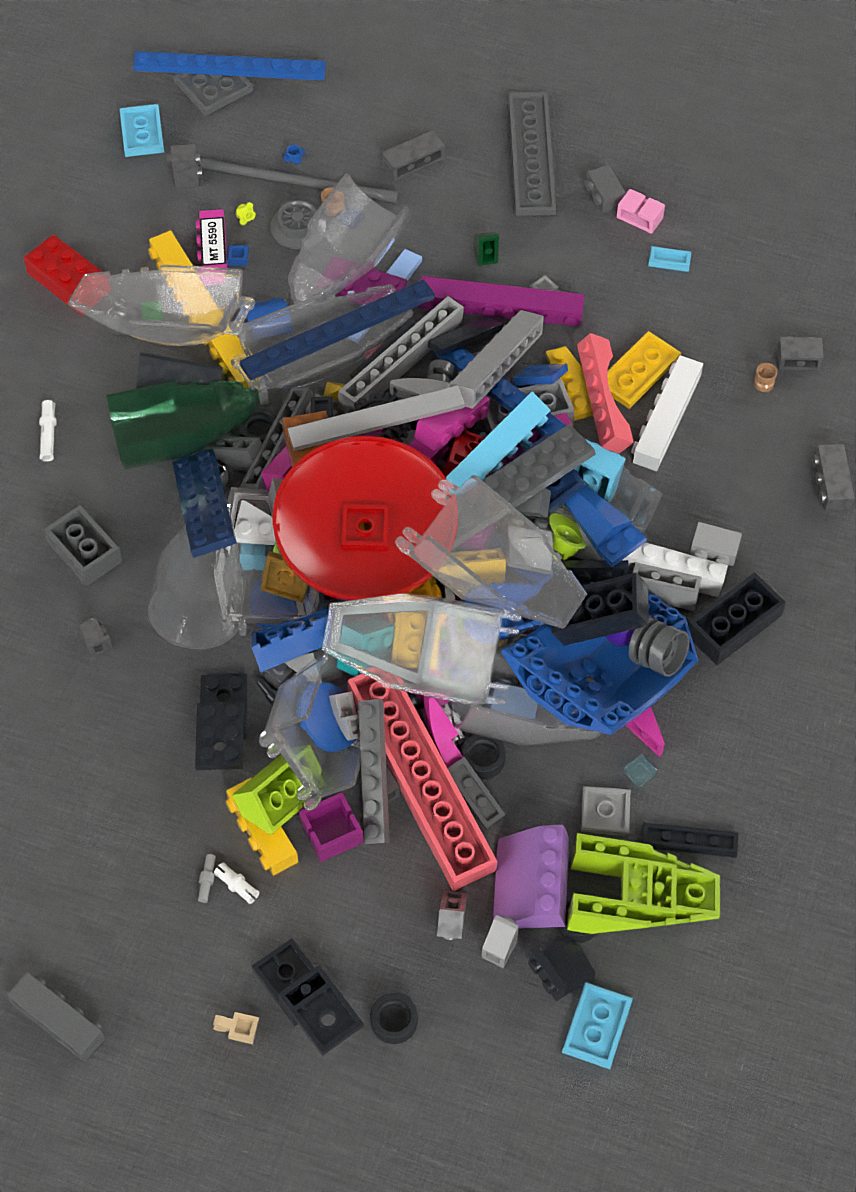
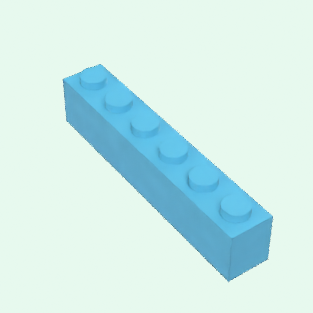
[446,392,551,499]

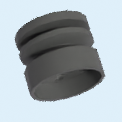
[629,617,690,677]

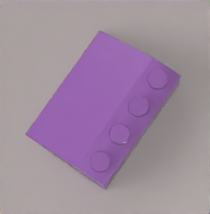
[493,825,569,928]

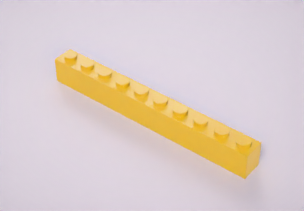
[148,230,259,396]

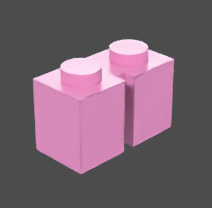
[617,189,665,234]

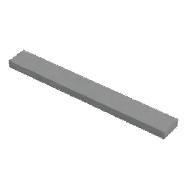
[288,385,465,451]

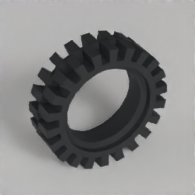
[348,392,412,443]

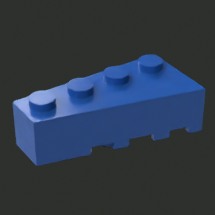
[251,609,346,672]

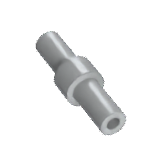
[198,854,216,903]

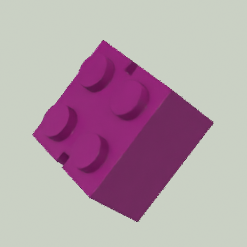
[299,792,363,863]

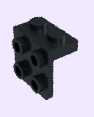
[528,937,596,1001]

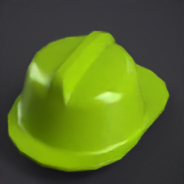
[549,513,586,560]

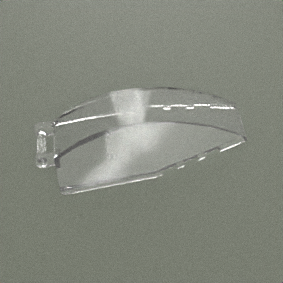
[68,265,256,346]
[231,284,413,394]

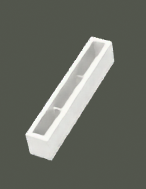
[631,356,703,471]

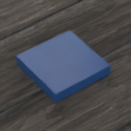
[513,363,568,386]

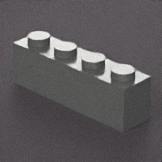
[7,972,105,1062]

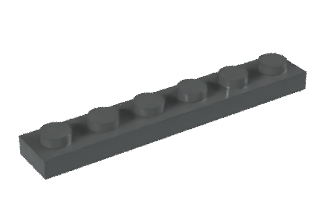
[358,699,390,844]

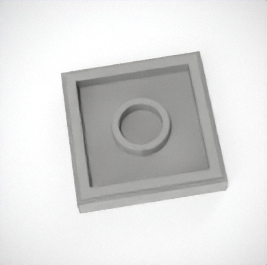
[581,786,631,836]

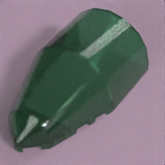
[106,381,259,470]

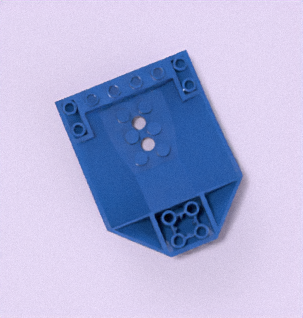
[502,582,698,735]

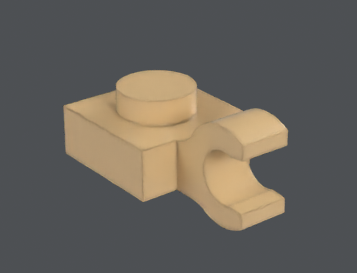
[213,1012,259,1044]

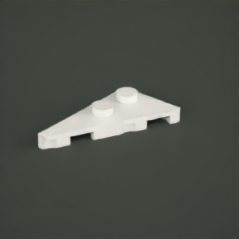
[234,500,276,545]

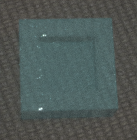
[623,754,657,787]

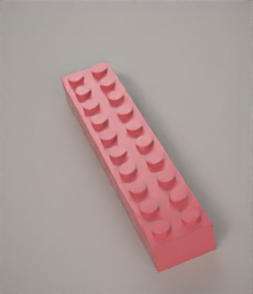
[348,661,498,891]

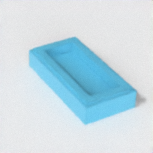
[648,246,691,272]

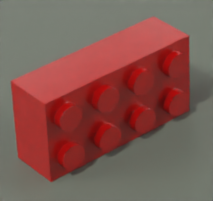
[23,234,113,316]

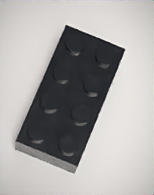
[552,572,649,646]
[688,572,786,665]

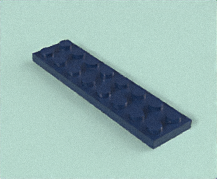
[172,449,237,558]

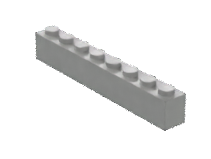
[338,296,464,413]
[448,310,544,409]

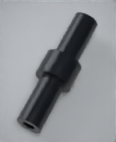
[257,678,292,717]

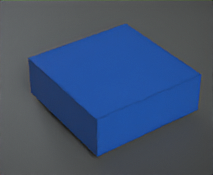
[227,245,249,266]

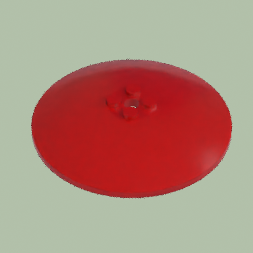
[273,436,457,602]

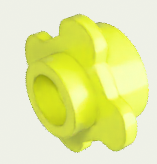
[236,202,256,225]

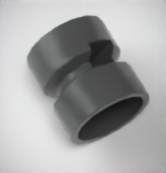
[426,360,456,383]

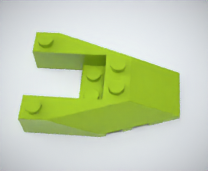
[567,833,720,934]

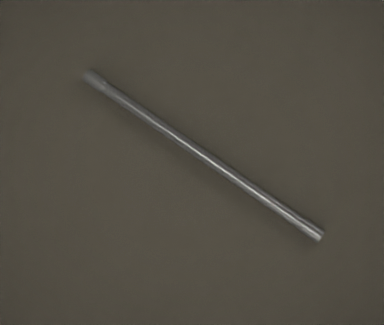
[167,152,399,203]

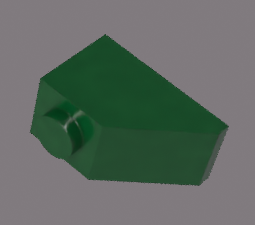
[473,232,499,266]

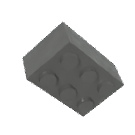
[44,505,122,586]

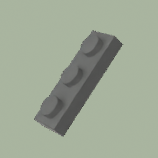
[447,757,505,829]

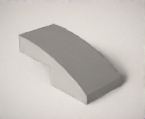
[329,691,360,740]

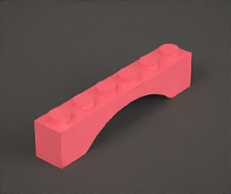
[577,333,634,454]

